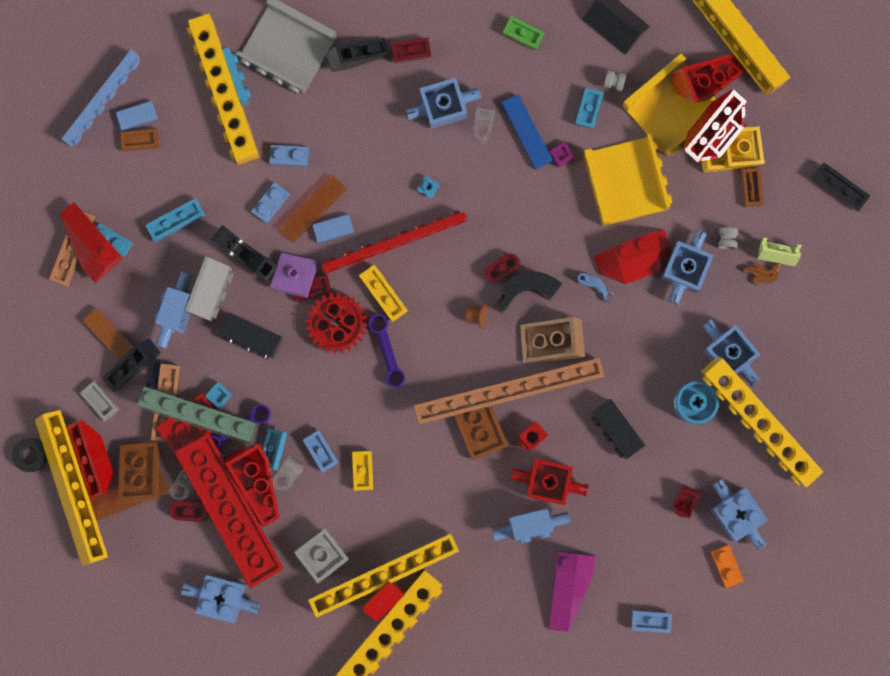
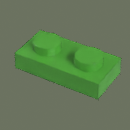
[502,16,545,51]

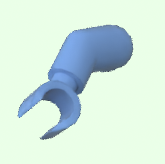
[577,273,615,303]

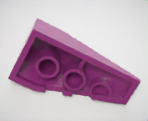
[549,552,596,632]

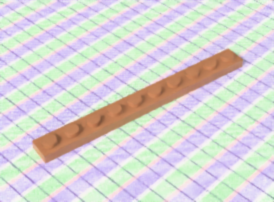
[414,358,604,425]

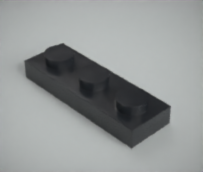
[811,162,870,212]

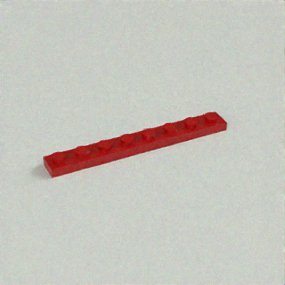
[321,211,467,274]

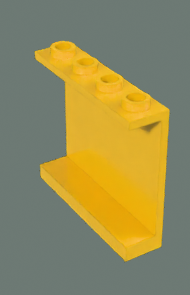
[622,54,716,157]
[583,133,672,226]

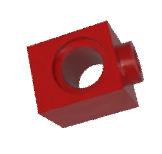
[518,421,549,451]

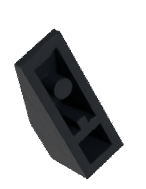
[326,38,390,72]
[103,338,161,392]

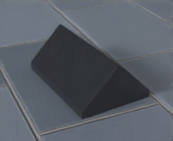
[582,0,650,55]

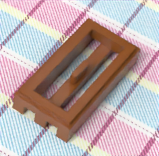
[740,167,764,207]

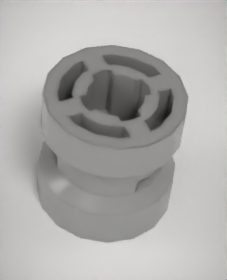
[603,69,626,92]
[718,227,738,249]

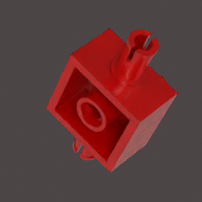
[510,459,589,505]

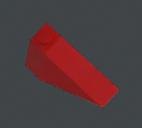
[223,443,280,527]

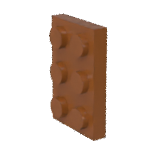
[454,406,508,461]
[118,442,160,503]

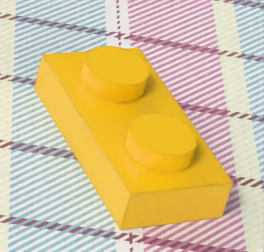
[352,451,374,491]

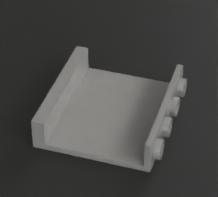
[236,0,337,94]

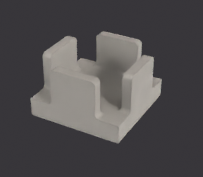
[294,528,349,583]

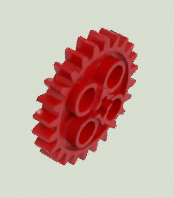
[305,292,368,354]

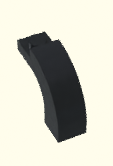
[211,225,278,282]
[497,272,562,314]

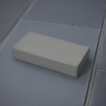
[79,380,120,422]

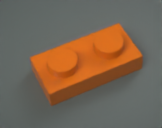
[711,545,744,588]

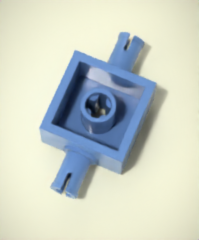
[406,78,482,129]
[661,230,714,305]
[154,272,192,349]
[702,319,761,386]
[710,479,768,551]
[492,508,571,544]
[181,574,260,623]

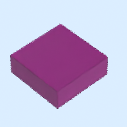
[549,141,575,168]

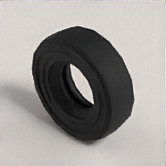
[12,438,47,472]

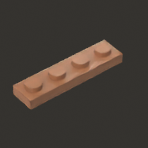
[49,211,95,287]
[151,364,180,442]

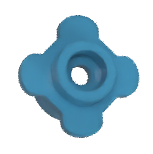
[418,176,440,198]

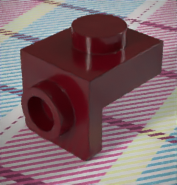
[672,484,701,519]

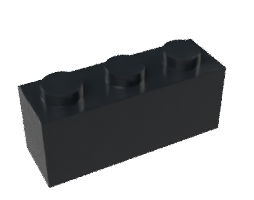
[220,313,284,360]
[591,399,646,460]

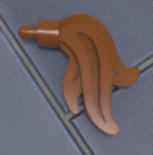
[743,263,781,285]

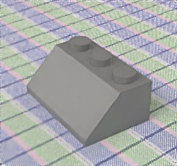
[185,256,234,322]

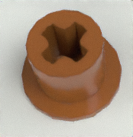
[466,303,488,328]

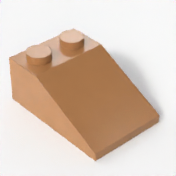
[520,317,585,363]

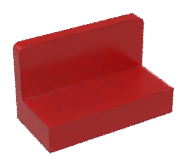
[362,581,405,622]

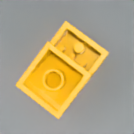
[701,126,765,173]

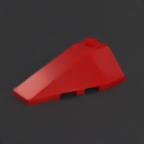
[671,54,746,104]
[60,202,124,283]

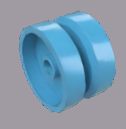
[673,381,719,425]

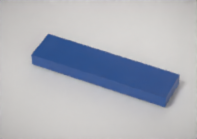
[502,94,553,170]

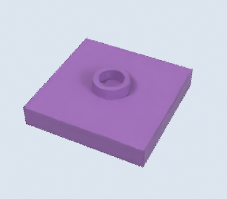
[270,253,318,298]

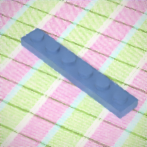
[62,50,140,147]

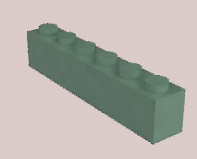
[138,387,257,445]

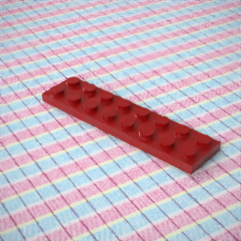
[174,433,284,589]

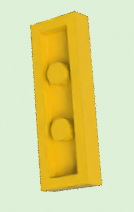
[359,264,408,323]

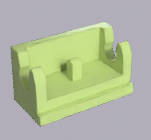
[758,237,802,266]

